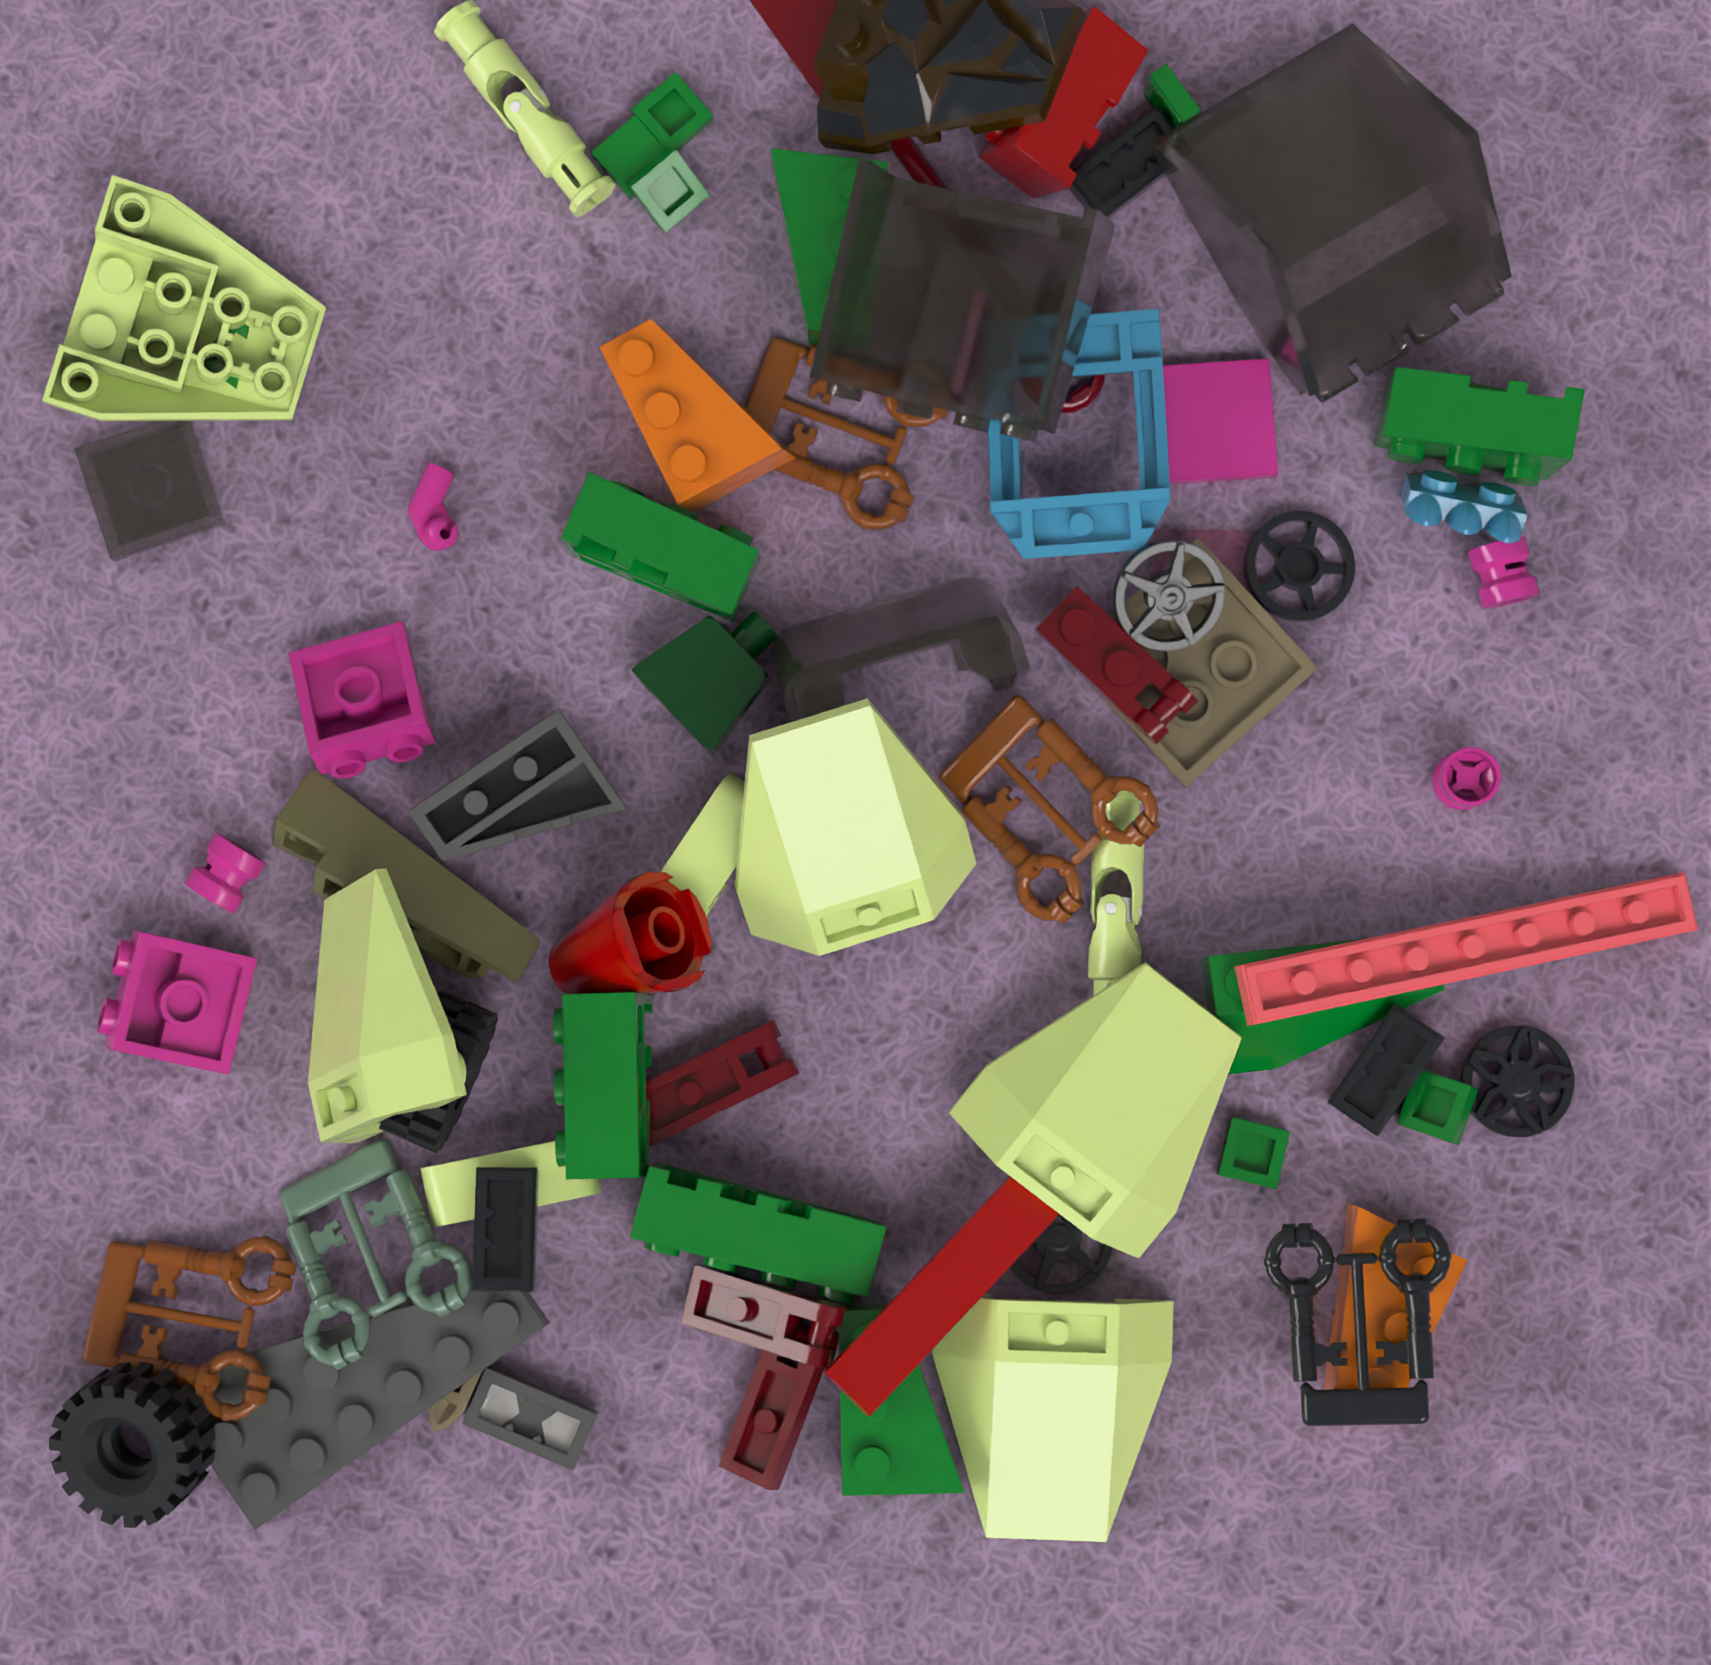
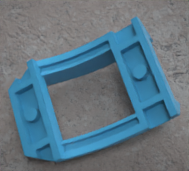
[981,309,1171,559]

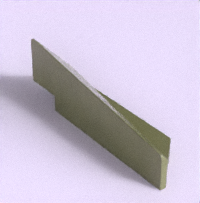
[272,770,540,982]

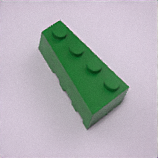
[630,1162,886,1304]

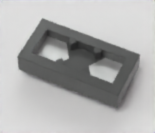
[462,1366,599,1470]

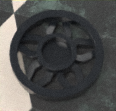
[1460,1026,1575,1138]

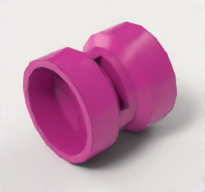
[1467,536,1540,610]
[1432,747,1501,810]
[184,832,266,914]

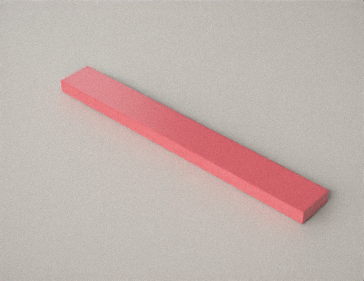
[1234,872,1698,1026]

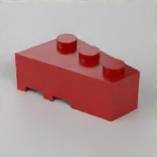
[978,6,1148,199]

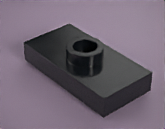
[1069,105,1193,226]
[1327,1004,1446,1137]
[472,1167,539,1292]

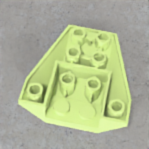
[42,175,326,421]
[735,698,977,956]
[308,868,467,1144]
[949,962,1242,1259]
[932,1294,1174,1542]

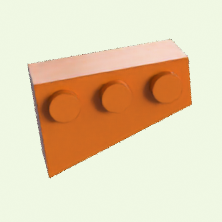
[599,319,796,512]
[1324,1203,1468,1426]

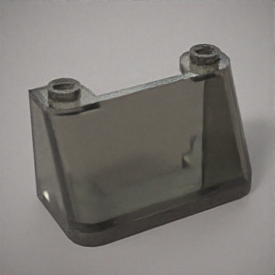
[771,577,1030,723]

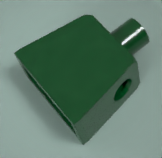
[631,611,778,756]

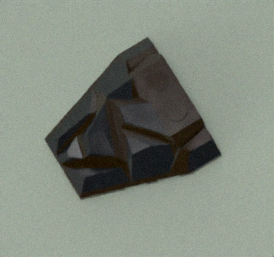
[814,0,1086,154]

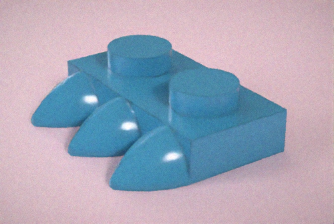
[1401,470,1527,543]

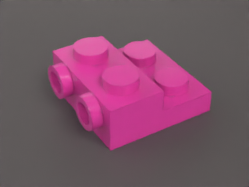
[288,621,436,779]
[97,930,257,1075]

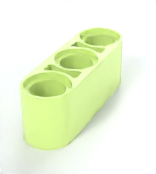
[661,772,745,916]
[420,1141,602,1227]

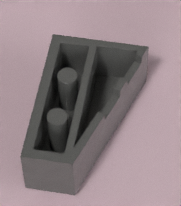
[408,708,627,862]

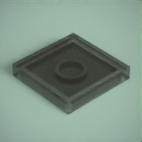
[74,421,226,562]

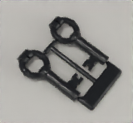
[1263,1218,1452,1426]

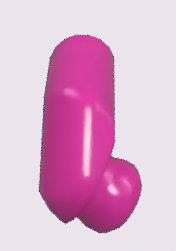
[407,463,459,551]

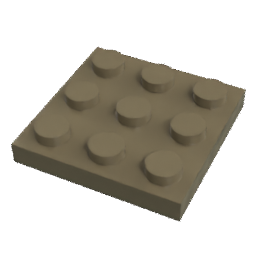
[1077,537,1318,789]

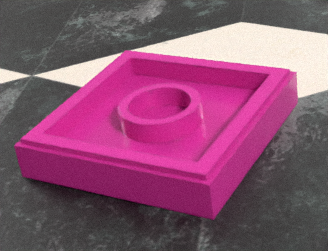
[1163,359,1278,484]

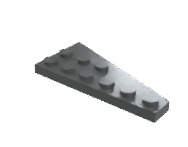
[176,1286,550,1530]

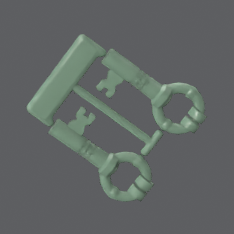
[279,1139,472,1370]

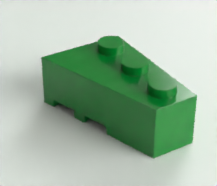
[771,148,888,351]
[1374,367,1585,487]
[561,472,760,623]
[553,992,654,1180]
[839,1304,964,1496]

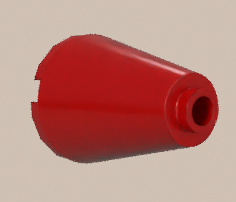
[548,872,712,994]

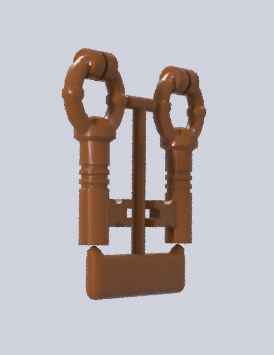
[744,337,955,530]
[940,695,1160,923]
[82,1235,297,1421]

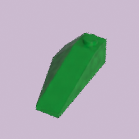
[1201,939,1445,1075]

